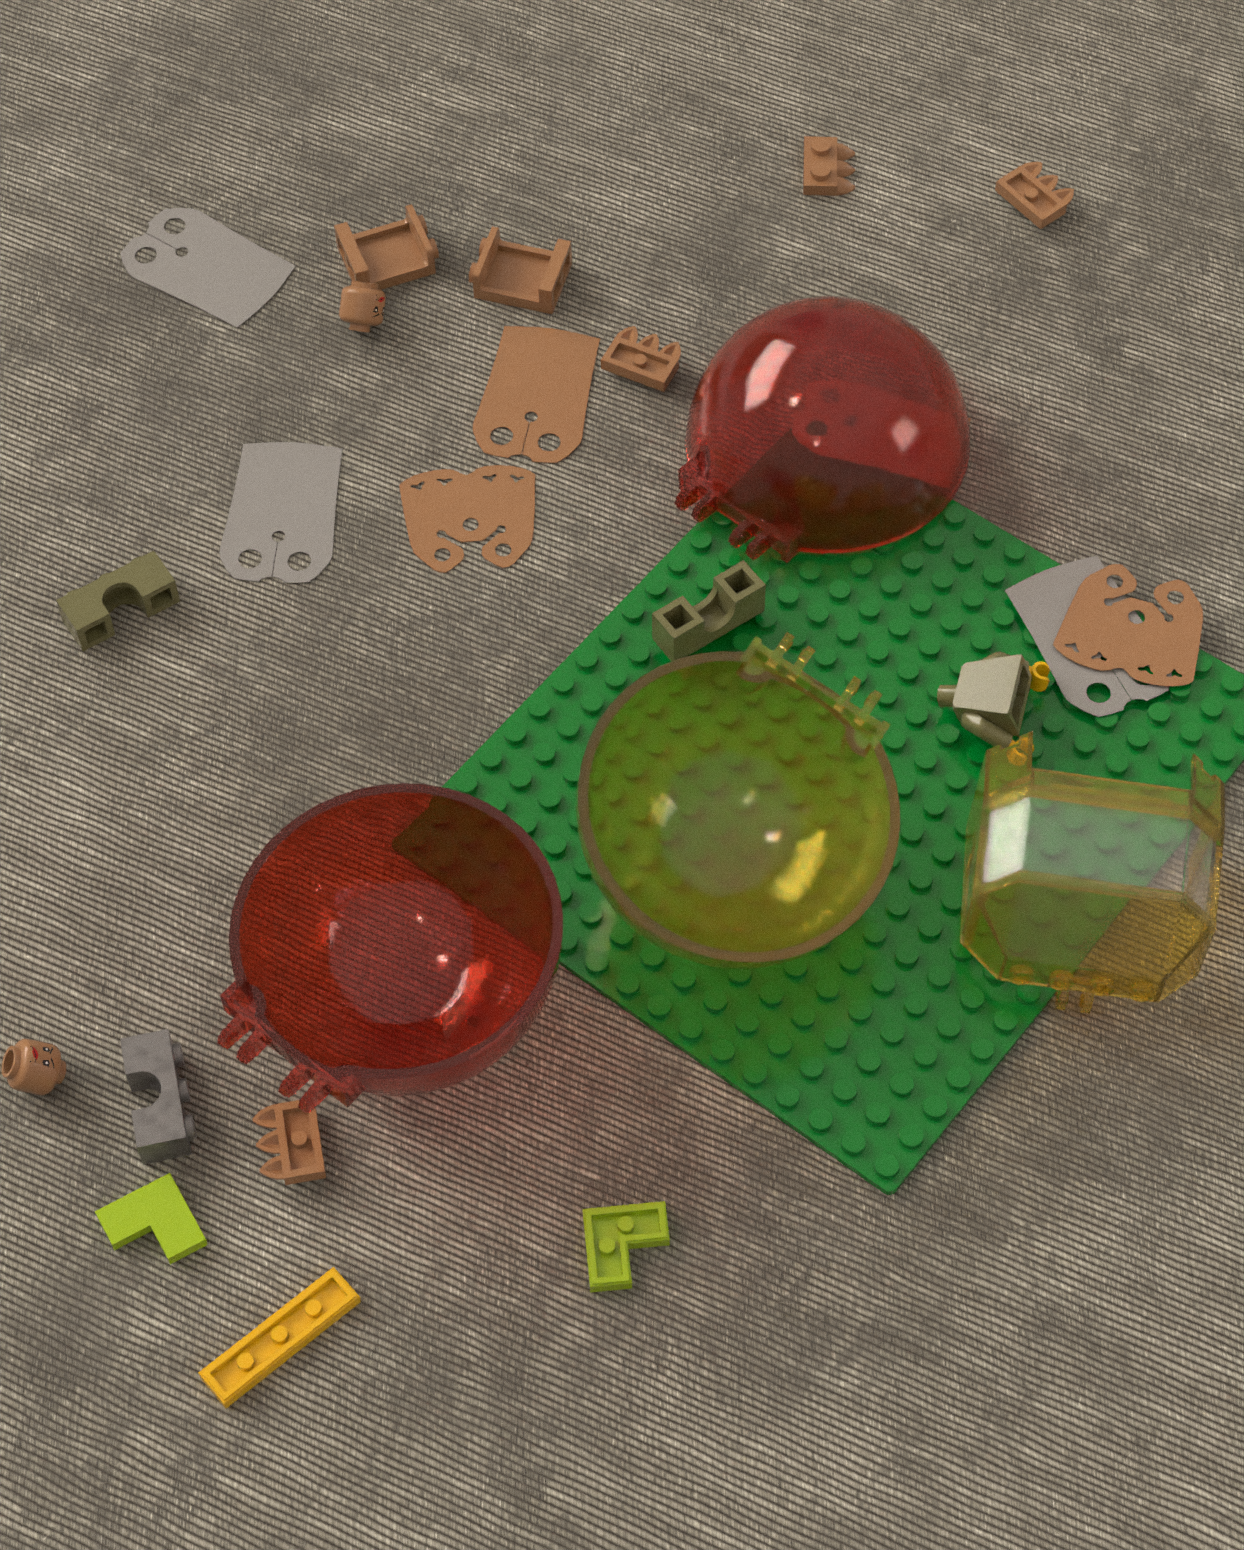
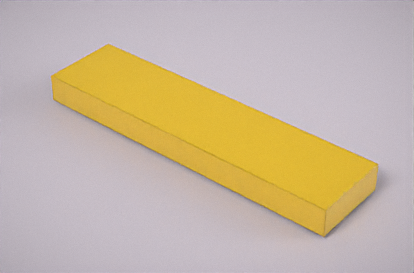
[198,1267,361,1409]

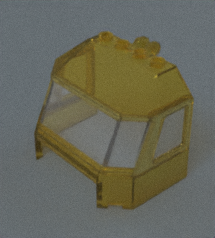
[960,731,1225,1014]

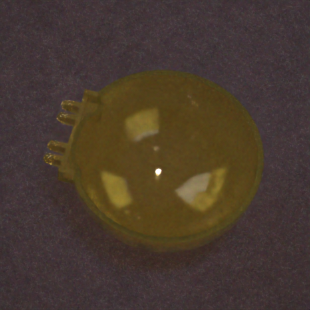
[576,632,900,969]

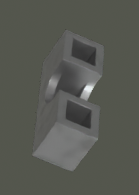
[120,1029,197,1165]

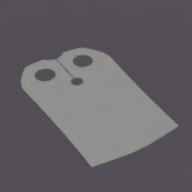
[120,208,296,328]
[219,442,343,583]
[1005,556,1172,717]

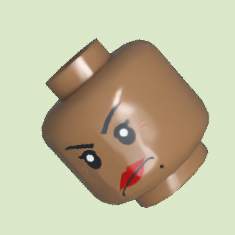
[339,281,386,332]
[2,1038,66,1095]

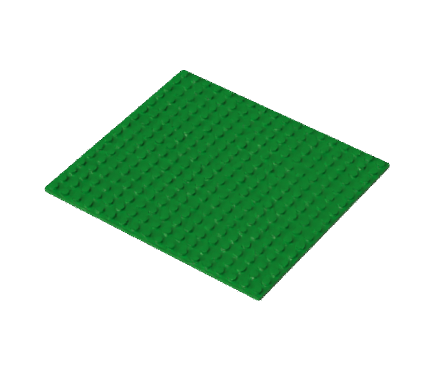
[393,421,1244,1195]

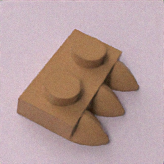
[803,136,855,196]
[995,162,1074,229]
[601,326,681,392]
[253,1097,326,1185]

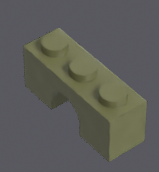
[56,551,180,651]
[652,560,766,664]

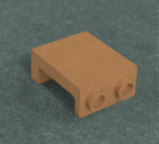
[334,204,439,290]
[469,226,572,314]

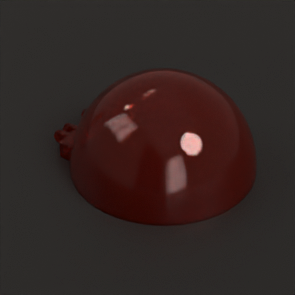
[674,296,970,563]
[217,783,563,1114]

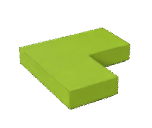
[94,1173,208,1264]
[582,1201,670,1293]

